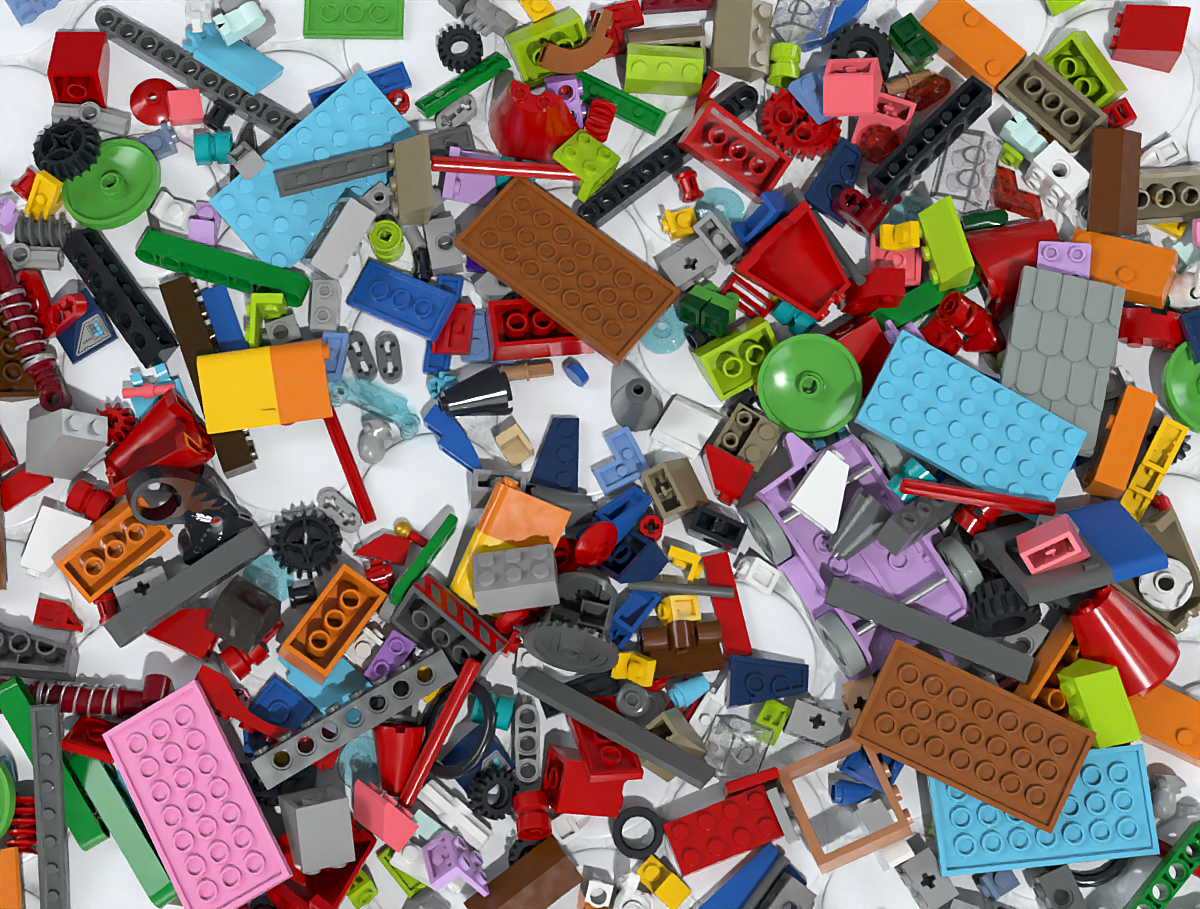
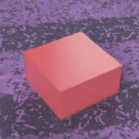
[166,89,204,126]

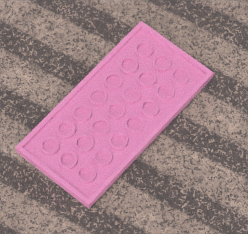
[102,680,293,909]

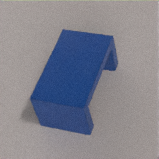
[731,191,792,245]

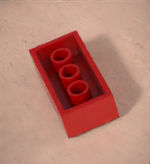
[676,100,793,203]
[485,298,595,362]
[662,784,785,878]

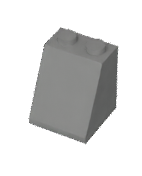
[26,408,108,480]
[278,784,356,875]

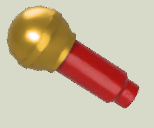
[394,521,429,548]

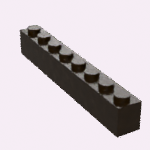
[158,275,259,479]

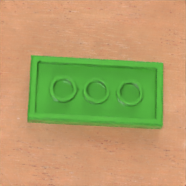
[303,0,405,40]

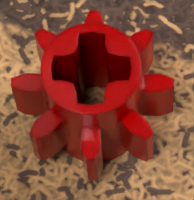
[364,558,395,592]

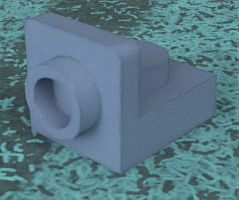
[139,122,179,161]
[977,870,1021,902]

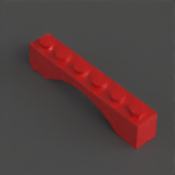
[194,665,346,772]

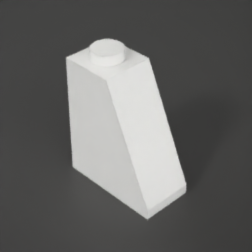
[785,450,849,534]
[19,505,93,579]
[853,798,915,872]

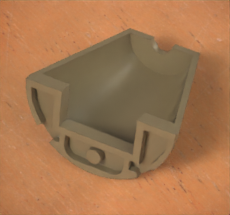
[1112,508,1200,634]

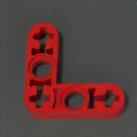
[16,269,87,340]

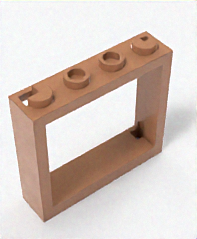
[778,738,914,875]

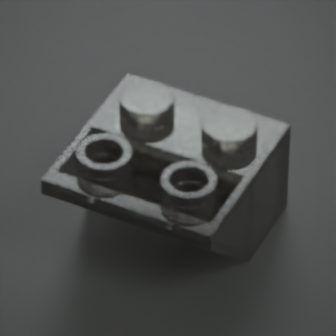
[205,574,281,655]

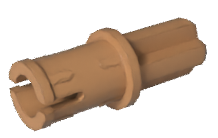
[882,69,933,96]
[502,361,554,382]

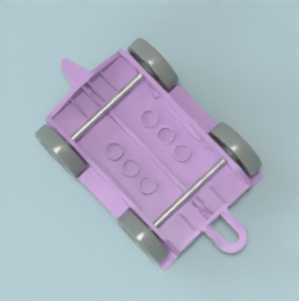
[737,430,985,682]

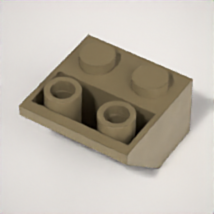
[712,402,784,480]
[640,458,710,526]
[638,707,708,782]

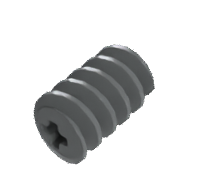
[15,214,72,248]

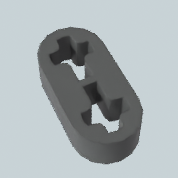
[347,334,378,383]
[376,334,403,384]

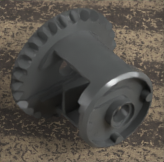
[523,572,619,674]

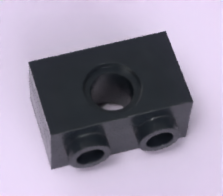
[688,505,748,555]

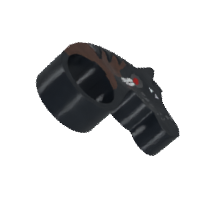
[125,465,253,566]

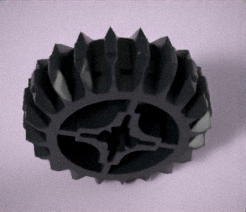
[32,117,102,183]
[271,509,343,580]

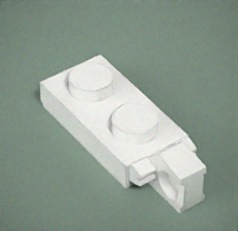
[185,0,215,33]
[689,678,729,747]
[389,841,465,894]

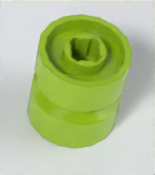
[767,42,801,88]
[369,220,405,263]

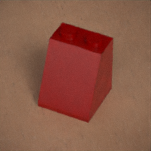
[1109,4,1191,73]
[47,32,110,109]
[826,315,891,399]
[540,744,627,818]

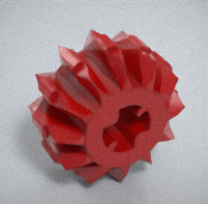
[583,98,617,143]
[96,403,136,447]

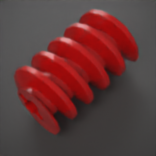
[4,796,38,855]

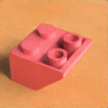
[823,58,883,117]
[851,92,917,156]
[1016,513,1090,575]
[353,779,419,853]

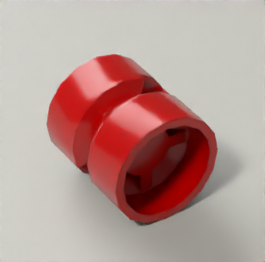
[937,291,987,337]
[66,478,116,522]
[951,504,1002,537]
[218,630,270,681]
[513,791,552,841]

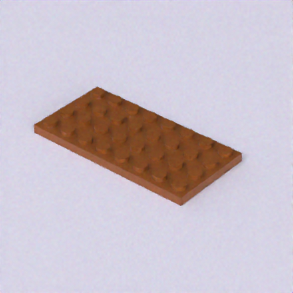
[453,177,681,367]
[849,638,1097,834]

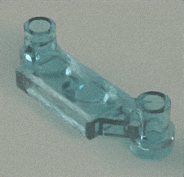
[329,378,421,440]

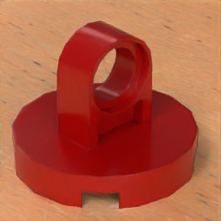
[495,606,546,635]

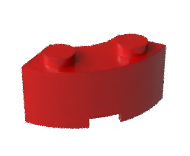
[840,268,906,316]
[1118,308,1186,353]

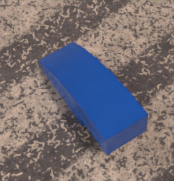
[801,0,869,53]
[423,404,482,473]
[576,485,652,545]
[609,590,662,652]

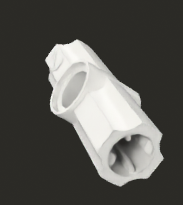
[417,779,493,851]

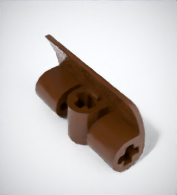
[639,619,726,679]

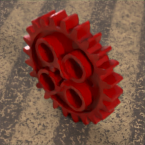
[760,85,842,162]

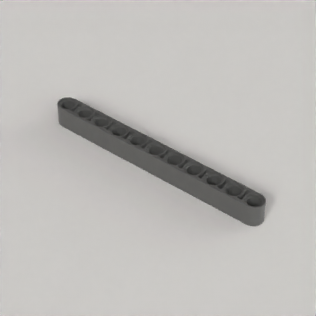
[95,8,302,140]

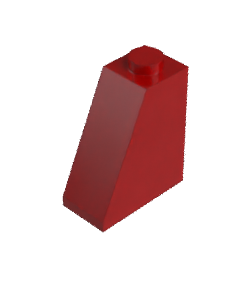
[145,608,230,663]

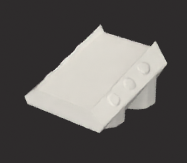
[650,395,722,460]

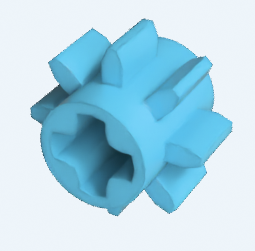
[428,371,459,400]

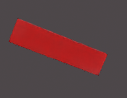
[702,552,753,661]

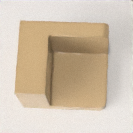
[495,423,535,468]

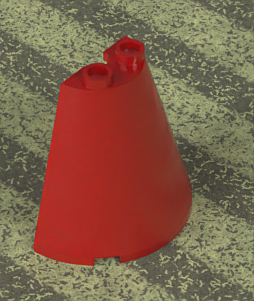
[489,80,580,165]
[732,200,851,322]
[964,219,1065,324]
[104,388,215,498]
[1070,584,1180,698]
[265,817,377,909]

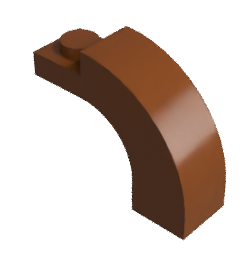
[536,7,613,74]

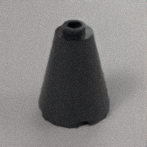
[437,364,513,417]

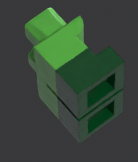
[888,12,939,73]
[679,282,740,338]

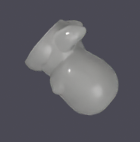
[358,420,393,464]
[1151,775,1187,819]

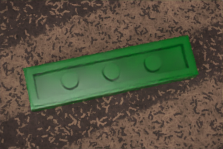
[415,52,511,119]
[575,71,666,137]
[390,513,458,607]

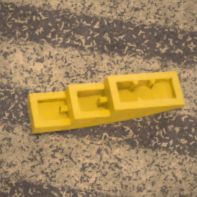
[1119,416,1189,523]

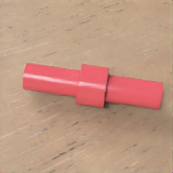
[122,383,176,399]

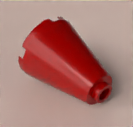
[372,722,426,797]

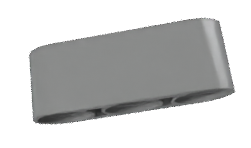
[515,704,541,785]

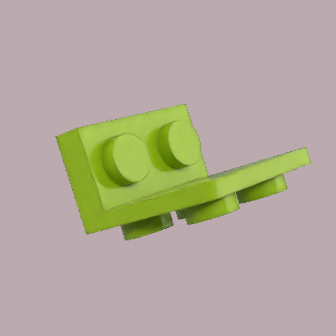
[552,129,621,203]
[245,293,289,349]

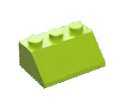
[504,8,587,89]
[1042,30,1128,109]
[624,43,704,97]
[916,195,975,292]
[691,316,778,402]
[1057,658,1142,749]

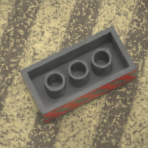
[390,573,509,682]

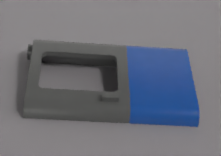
[971,498,1168,607]

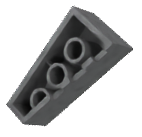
[0,622,79,682]

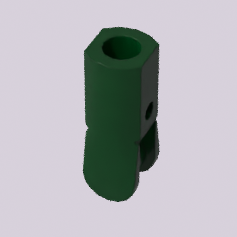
[960,209,1008,232]

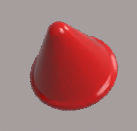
[962,314,1007,353]

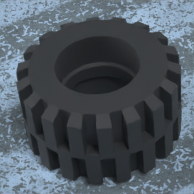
[829,23,894,82]
[968,578,1042,637]

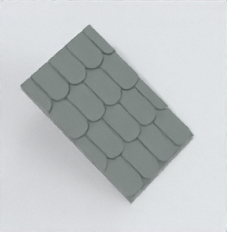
[999,265,1126,458]

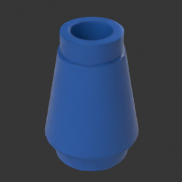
[830,779,872,806]

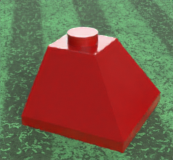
[703,443,755,506]

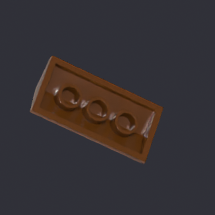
[1087,128,1142,236]
[0,312,40,403]
[463,836,584,909]

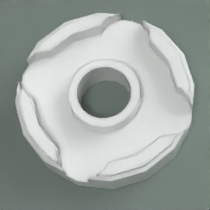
[1138,558,1193,611]

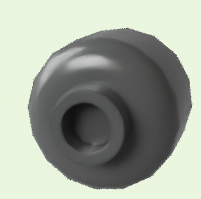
[616,683,651,718]

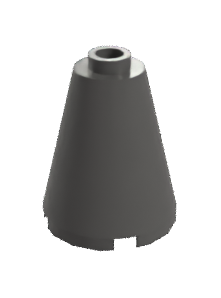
[612,378,663,432]
[525,483,597,528]
[827,486,892,561]

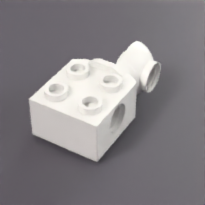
[1024,140,1090,230]

